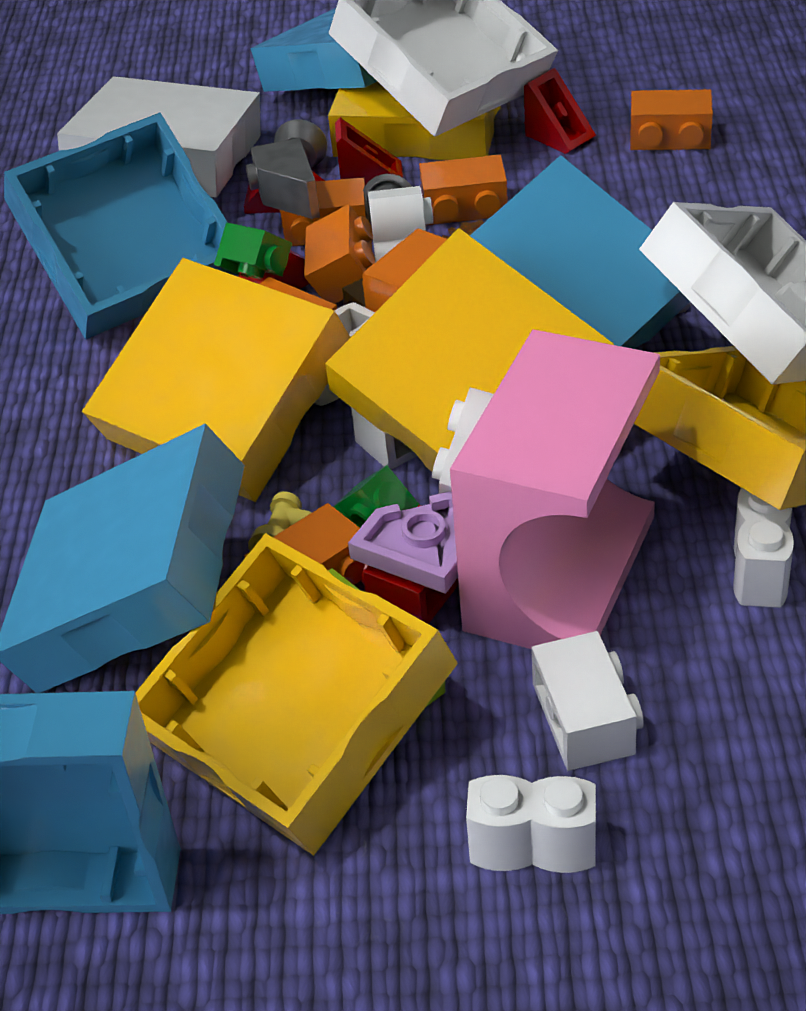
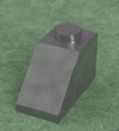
[246,138,320,219]

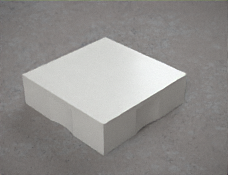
[329,0,558,137]
[57,76,260,197]
[639,202,806,385]

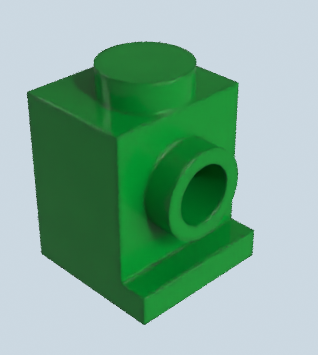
[214,222,292,280]
[333,465,420,528]

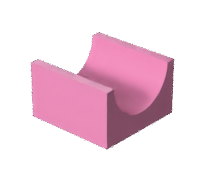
[450,329,660,649]

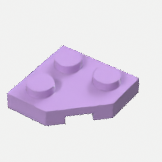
[348,491,458,594]

